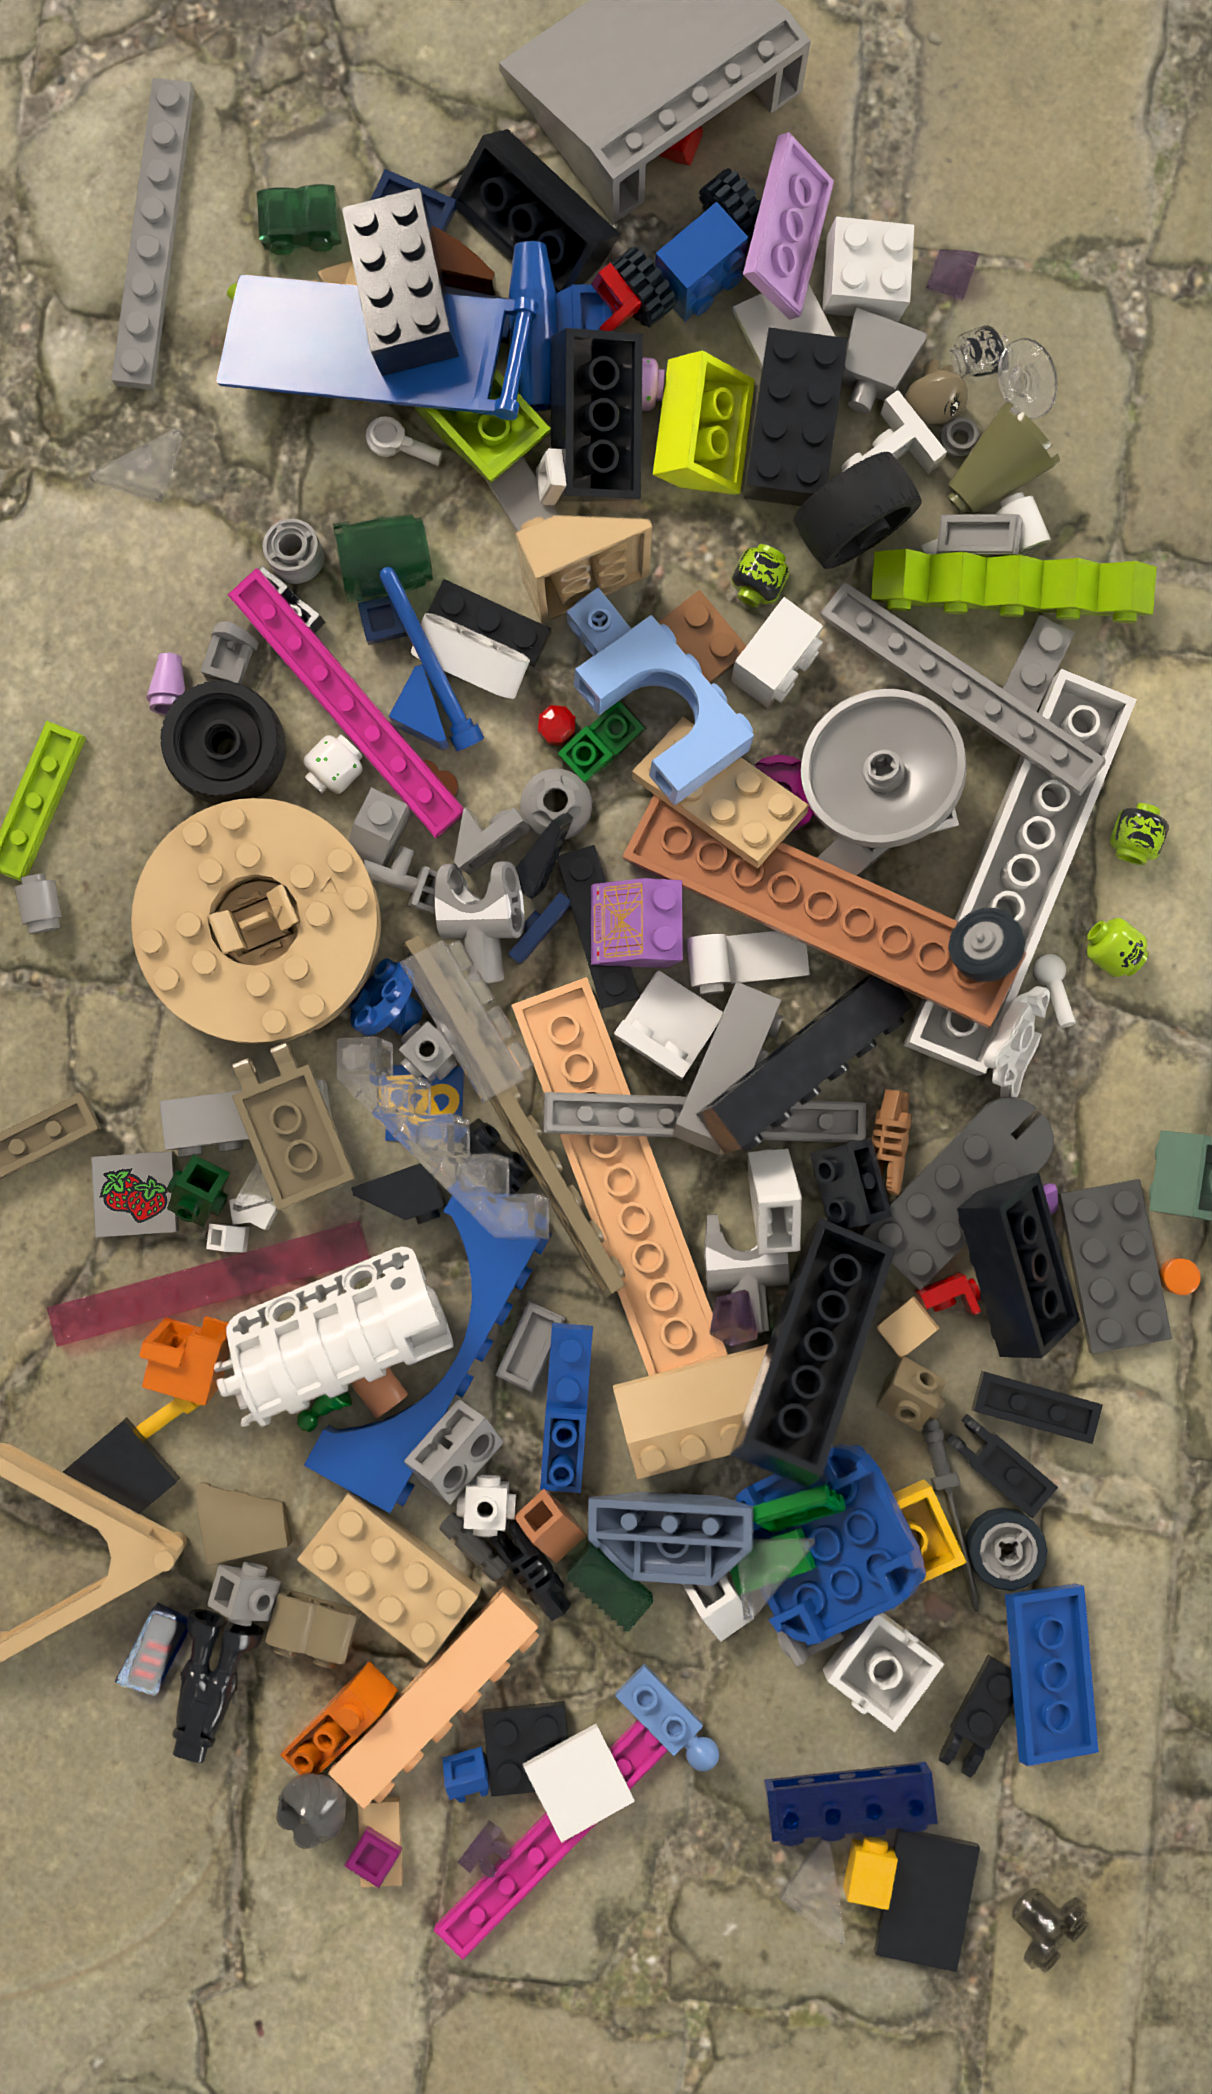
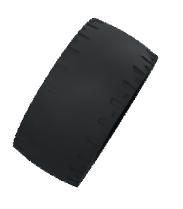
[793,451,922,569]
[160,680,286,805]

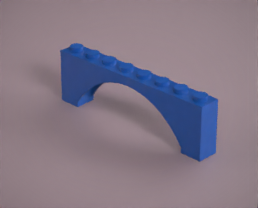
[304,1176,553,1513]

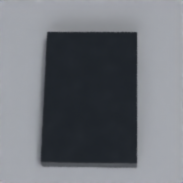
[874,1827,980,1972]

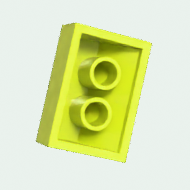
[653,350,755,495]

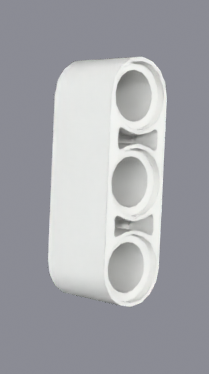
[411,613,530,699]

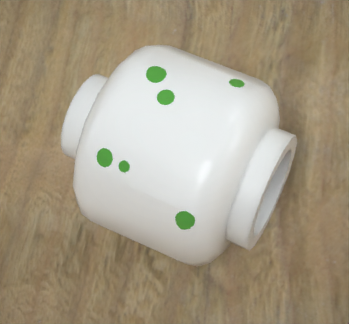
[304,734,363,794]

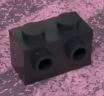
[810,1138,892,1229]

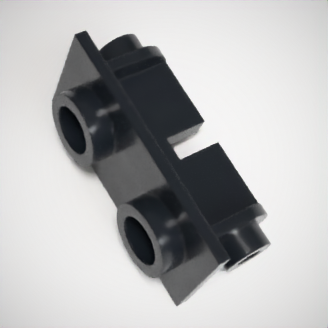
[454,1118,533,1198]

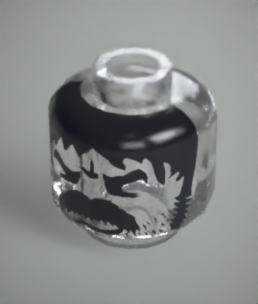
[948,325,1011,385]

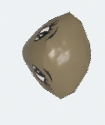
[904,359,968,425]

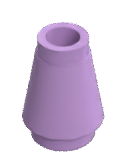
[146,653,185,715]

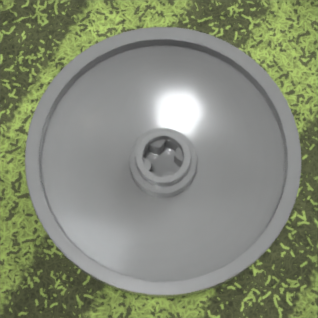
[801,689,967,848]

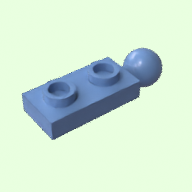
[615,1663,719,1771]

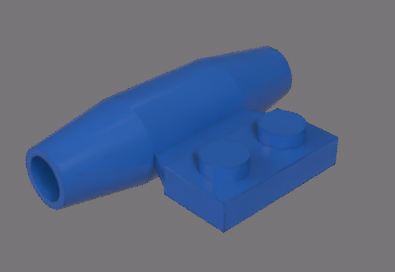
[509,241,613,411]

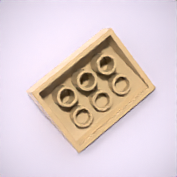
[515,516,652,624]

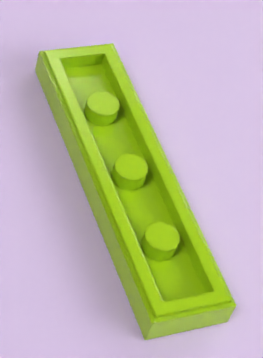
[0,721,86,882]

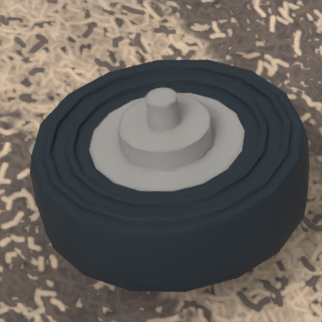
[948,908,1026,982]

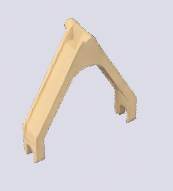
[0,1443,187,1662]

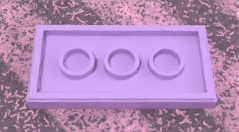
[743,132,834,320]

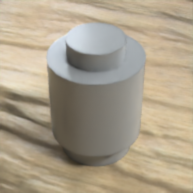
[14,873,63,934]

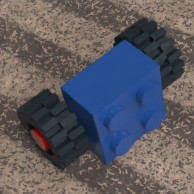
[612,168,761,328]

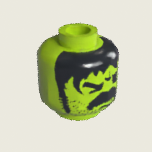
[731,544,790,607]
[1110,803,1169,865]

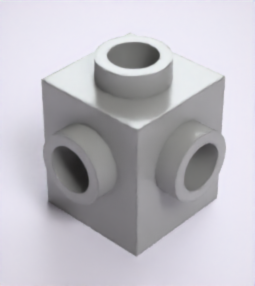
[399,1021,460,1082]
[207,1561,281,1626]

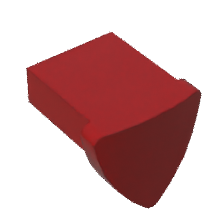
[591,262,642,331]

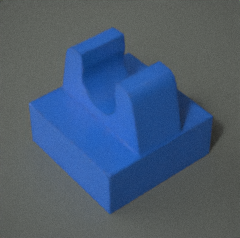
[442,1746,489,1803]

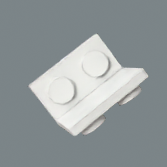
[614,971,723,1080]

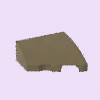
[195,1482,293,1566]

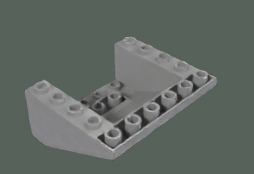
[499,0,811,224]

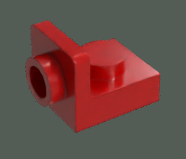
[914,1272,982,1316]

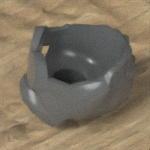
[276,1773,346,1849]

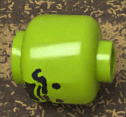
[1087,917,1149,977]

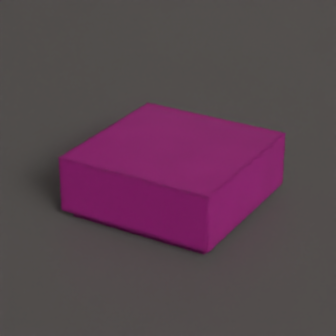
[344,1826,402,1888]

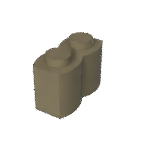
[265,1589,361,1668]

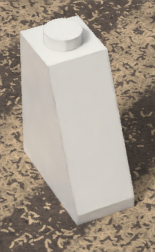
[748,1149,801,1255]

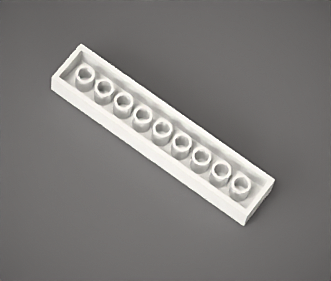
[903,669,1137,1076]

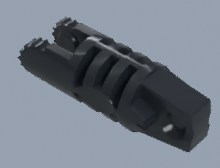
[489,1519,571,1621]

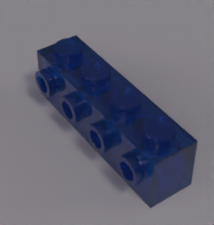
[764,1762,938,1846]

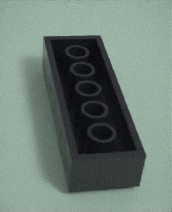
[730,1218,895,1487]

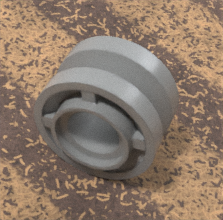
[263,519,324,584]

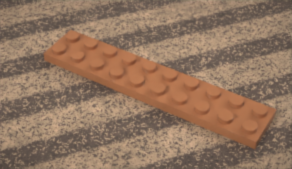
[622,795,1027,1029]

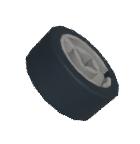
[965,1507,1048,1591]

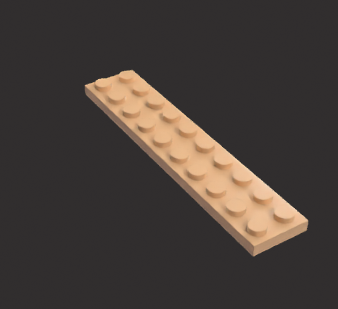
[512,977,728,1376]

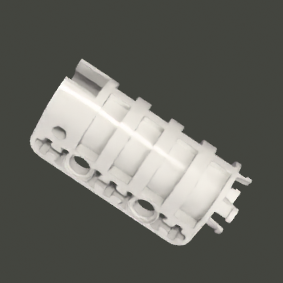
[214,1247,453,1427]

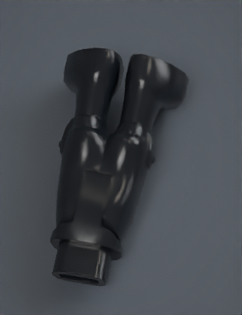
[172,1609,264,1763]

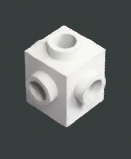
[457,1475,516,1537]

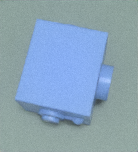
[566,587,631,656]

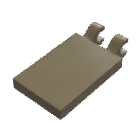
[232,1042,356,1210]

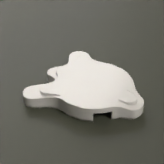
[984,986,1050,1098]

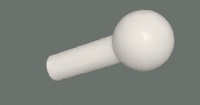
[1034,954,1076,1028]

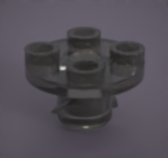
[1012,1888,1089,1973]

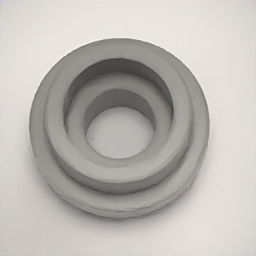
[940,417,981,458]

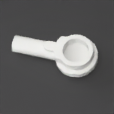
[366,416,443,466]

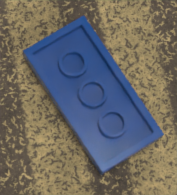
[1005,1583,1099,1766]

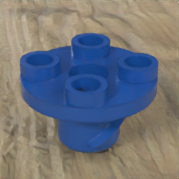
[348,958,423,1036]

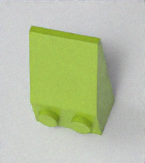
[414,369,551,483]

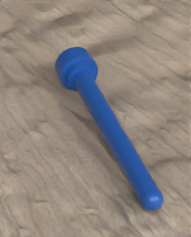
[380,567,485,752]

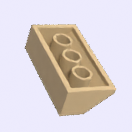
[613,1344,768,1480]

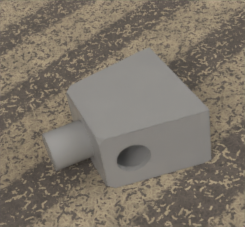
[841,307,927,414]

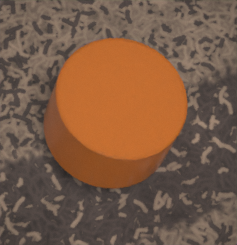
[1159,1258,1201,1295]

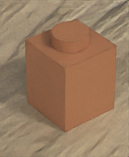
[514,1489,587,1563]

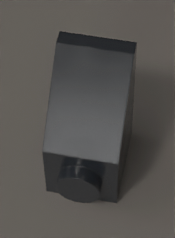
[351,1160,447,1225]

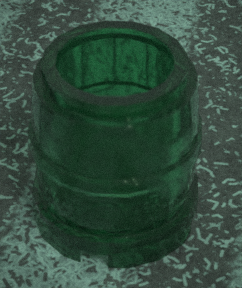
[332,514,433,603]

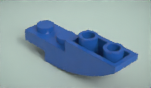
[540,1323,593,1493]

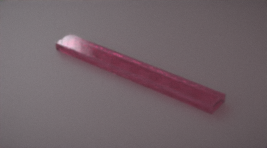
[47,1221,371,1347]

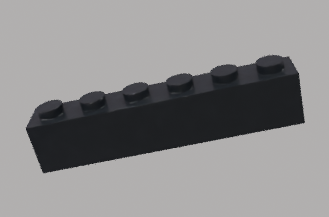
[696,974,913,1154]

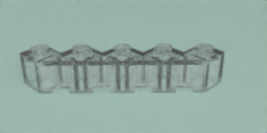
[337,1036,549,1240]

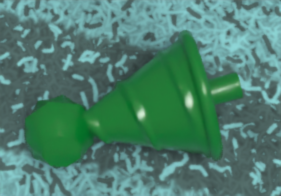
[297,1391,352,1432]

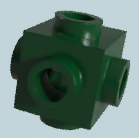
[166,1154,230,1227]

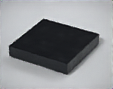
[63,1417,180,1514]

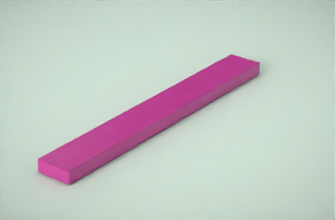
[227,568,464,839]
[434,1719,668,1960]

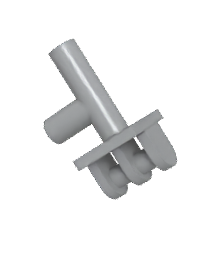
[363,846,438,915]

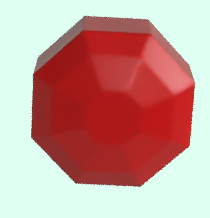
[538,705,576,746]

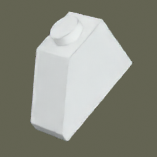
[682,1573,754,1642]

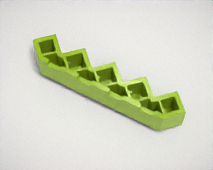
[871,548,1157,623]

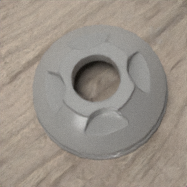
[520,769,592,840]

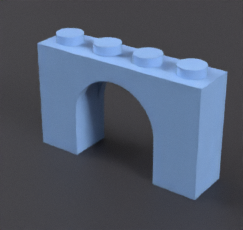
[574,615,754,806]

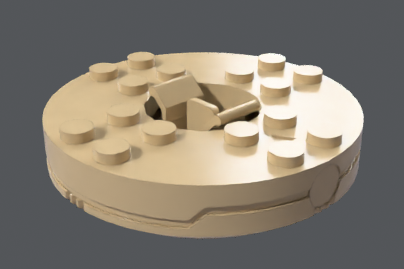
[131,798,381,1045]

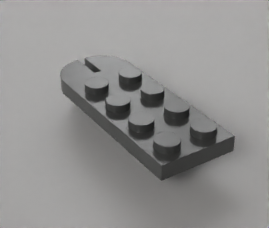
[861,1097,1054,1291]

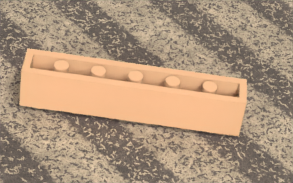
[328,1585,540,1809]

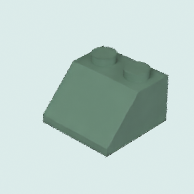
[1149,1130,1212,1221]

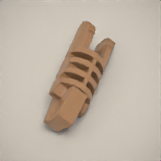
[872,1089,912,1196]

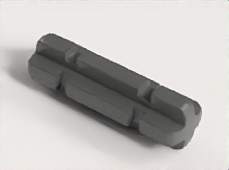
[439,1512,508,1581]

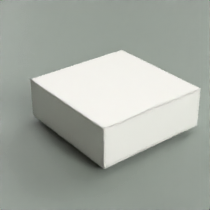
[536,448,566,505]

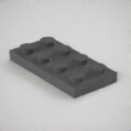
[1058,1179,1172,1354]

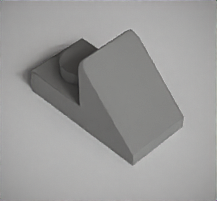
[454,807,532,875]

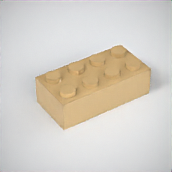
[297,1491,481,1663]

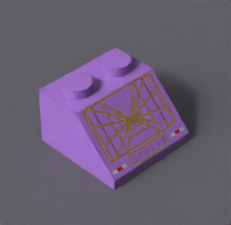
[591,878,683,968]

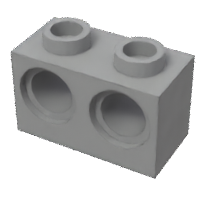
[404,1399,504,1505]

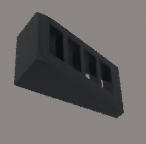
[515,812,573,899]

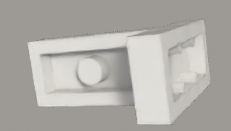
[841,390,947,475]

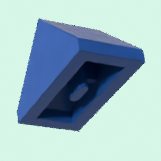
[388,664,449,750]

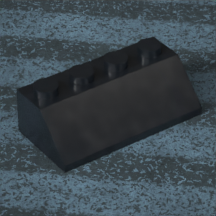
[450,129,621,294]
[551,328,643,502]
[957,1173,1080,1359]

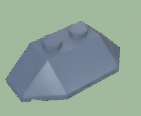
[588,1491,753,1586]

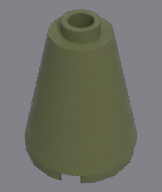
[947,402,1060,514]

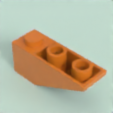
[280,1661,398,1775]

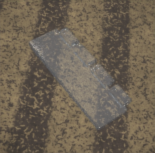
[400,940,535,1103]

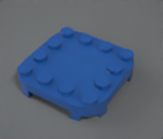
[735,1444,926,1646]

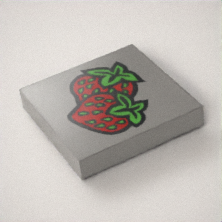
[91,1151,179,1237]

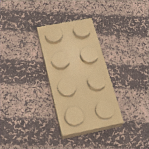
[632,717,809,869]

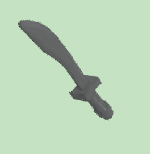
[922,1418,979,1612]

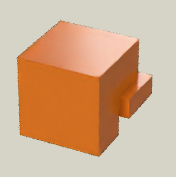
[139,1316,230,1406]

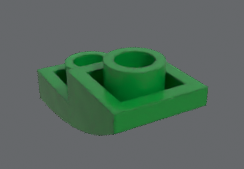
[558,700,647,783]

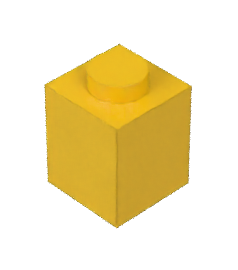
[843,1836,898,1910]

